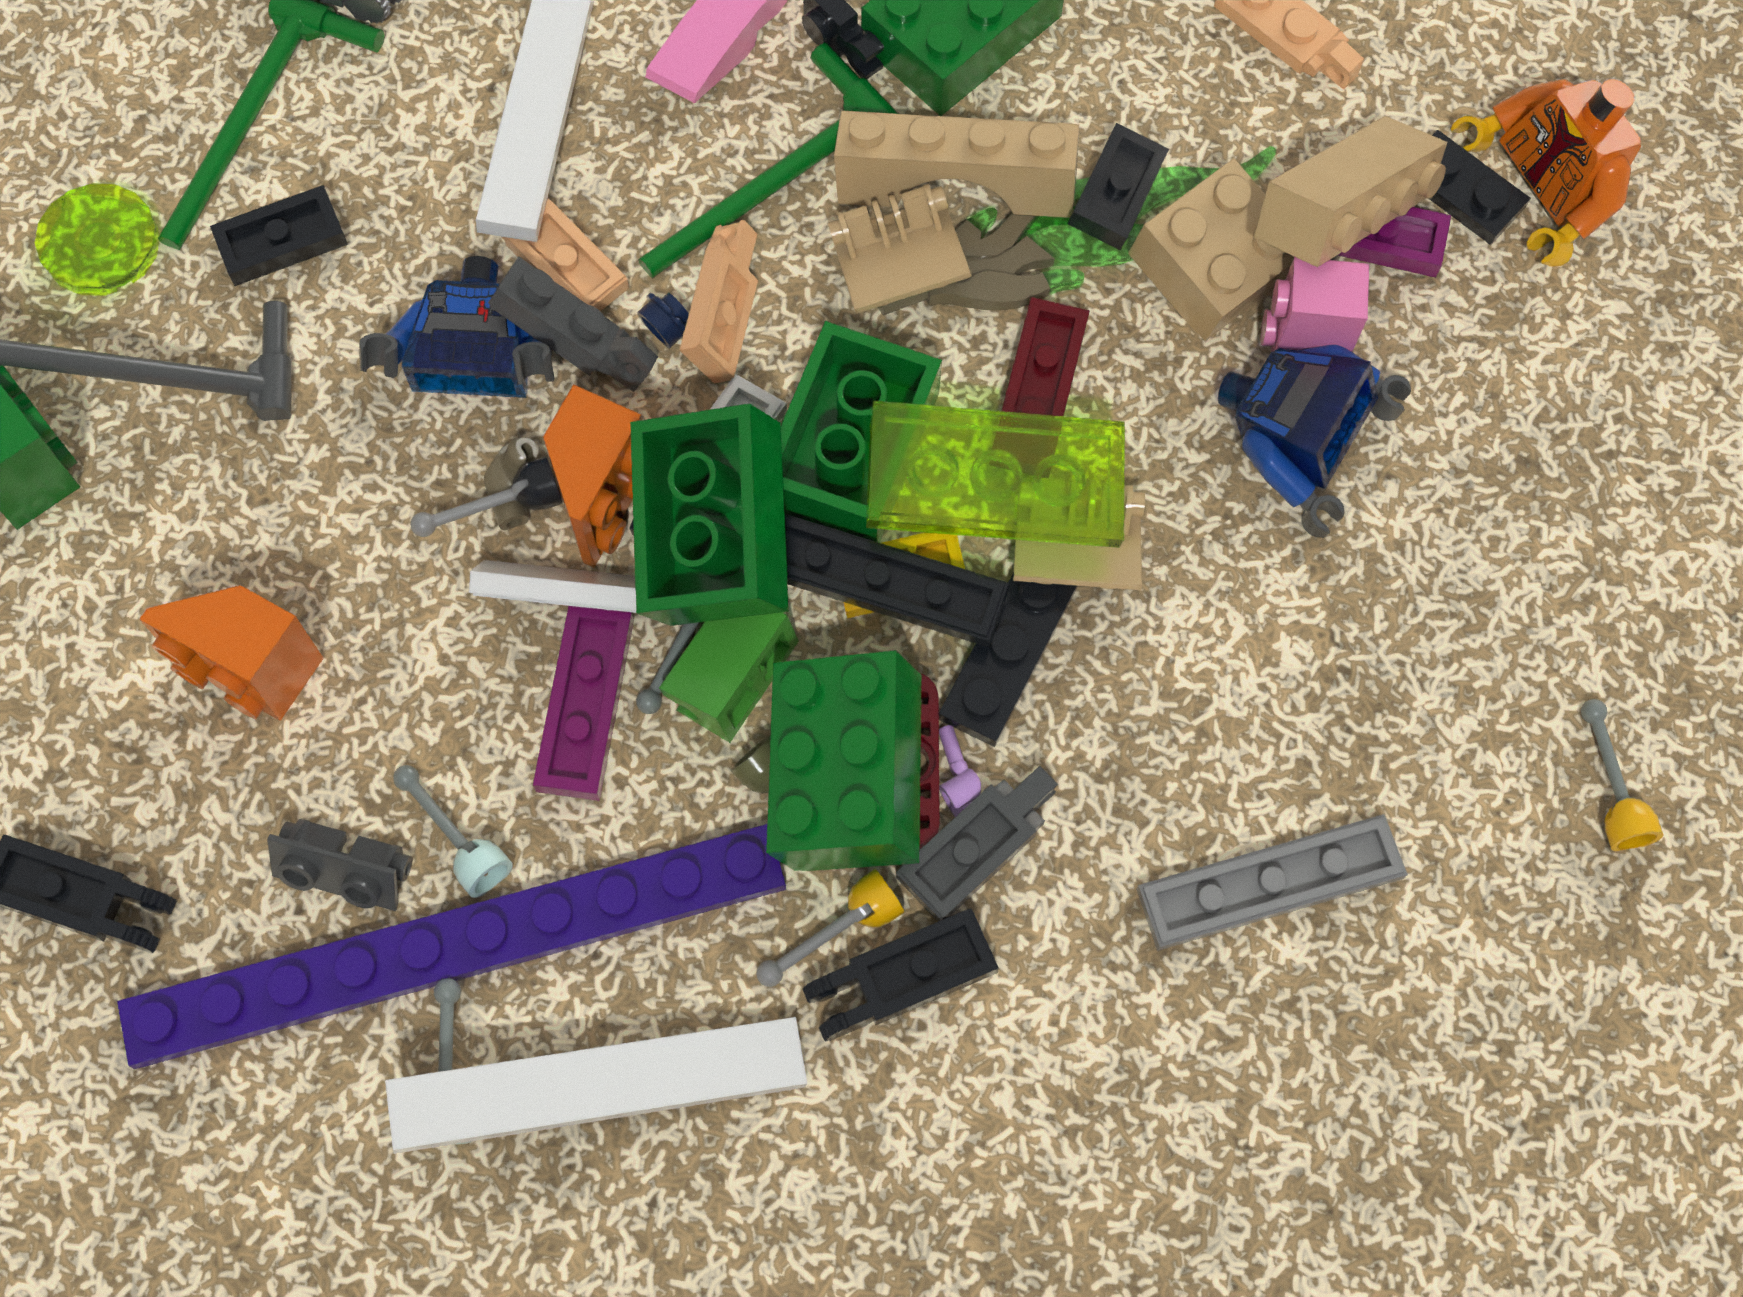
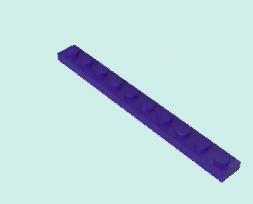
[117,824,786,1069]

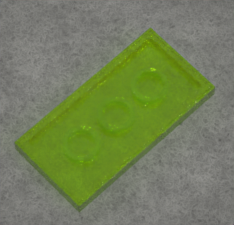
[866,401,1125,548]

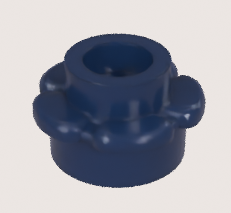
[637,293,689,349]

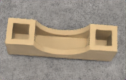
[834,111,1079,218]

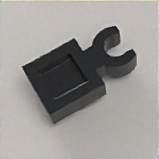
[802,0,884,79]

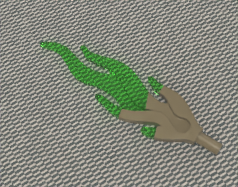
[878,146,1276,316]

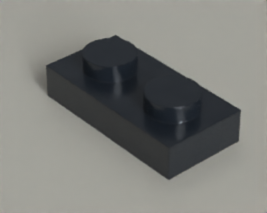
[1067,123,1169,250]
[1429,130,1531,245]
[210,185,348,286]

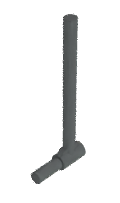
[0,301,292,421]

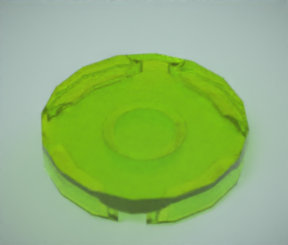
[35,183,160,296]

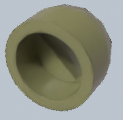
[731,736,770,794]

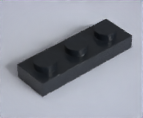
[939,572,1078,747]

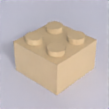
[1128,158,1294,341]

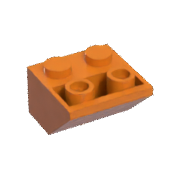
[543,384,643,568]
[139,585,324,721]

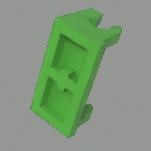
[659,612,799,743]

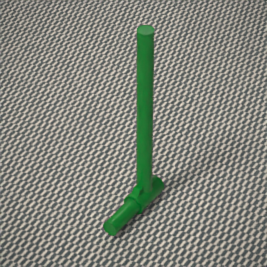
[158,0,385,250]
[638,43,899,279]

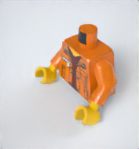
[1451,79,1641,267]

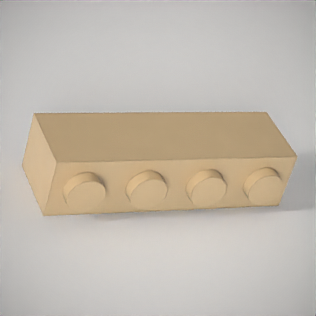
[1254,116,1448,267]

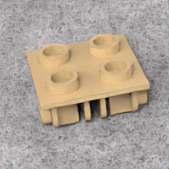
[827,184,972,314]
[1013,478,1145,590]

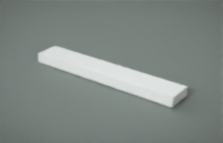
[476,0,594,242]
[385,1017,808,1154]

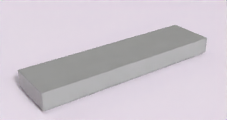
[1136,814,1408,951]

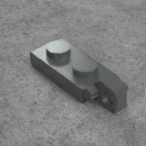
[488,256,658,392]
[896,766,1058,921]

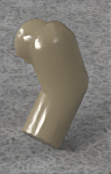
[484,437,540,530]

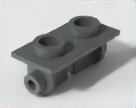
[267,818,413,911]

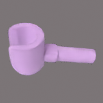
[939,725,981,817]

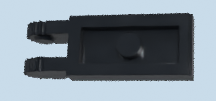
[0,834,177,953]
[802,908,999,1042]

